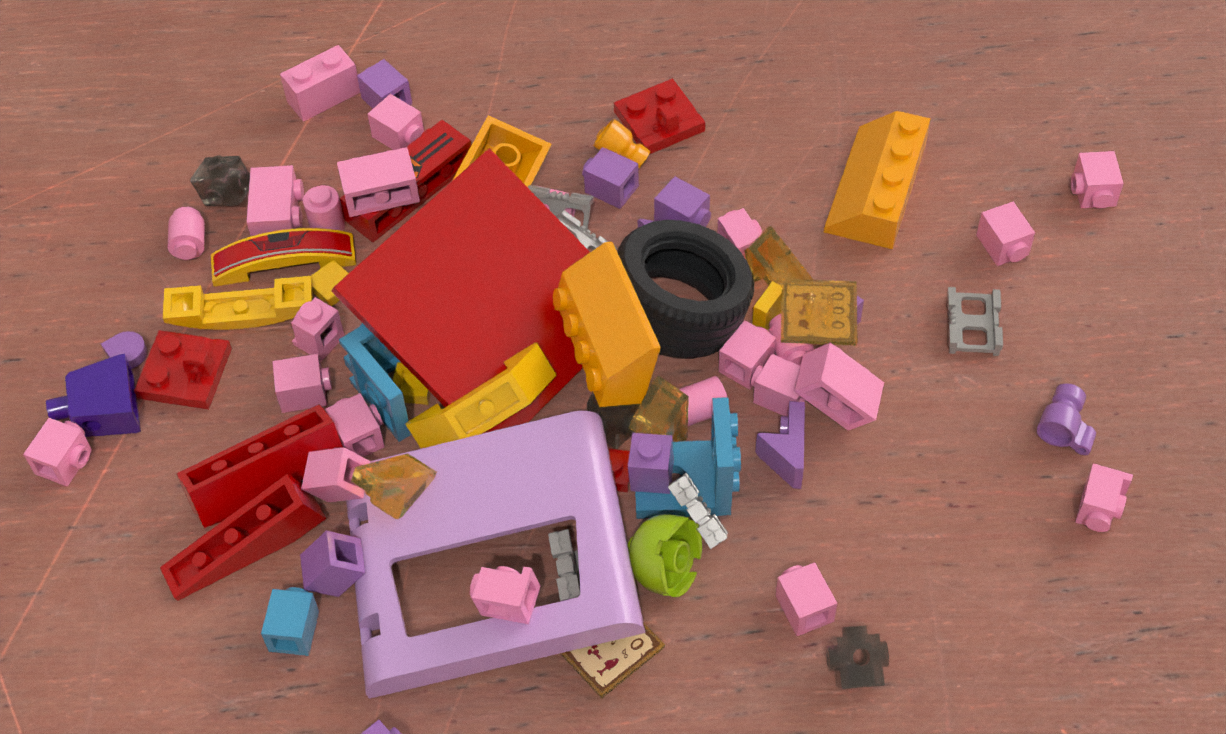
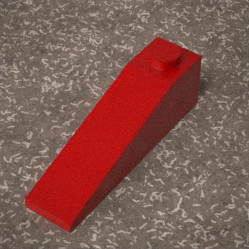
[160,474,326,601]

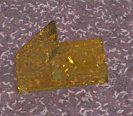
[745,226,815,287]
[630,376,689,442]
[351,453,437,519]

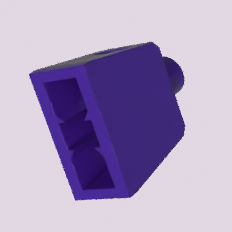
[46,353,141,437]

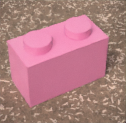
[280,45,360,122]
[337,147,420,217]
[247,165,304,236]
[794,342,884,431]

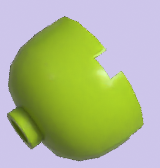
[628,514,702,597]

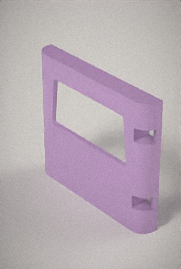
[346,411,645,699]

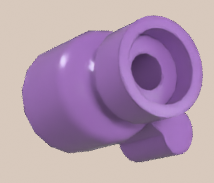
[1037,384,1096,455]

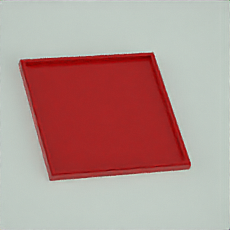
[331,148,590,434]

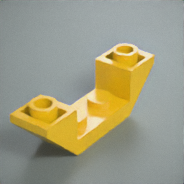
[405,342,556,449]

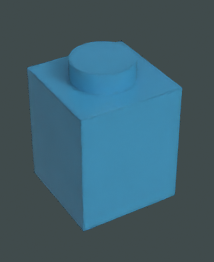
[261,587,319,656]

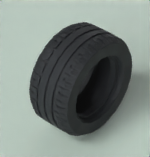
[617,220,755,359]

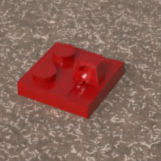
[613,78,706,155]
[134,330,232,410]

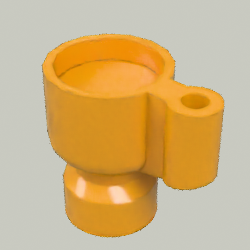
[593,119,650,169]

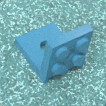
[339,323,411,442]
[635,397,741,519]

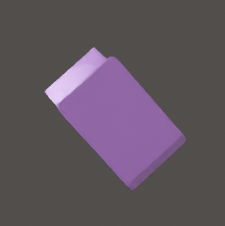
[755,401,805,489]

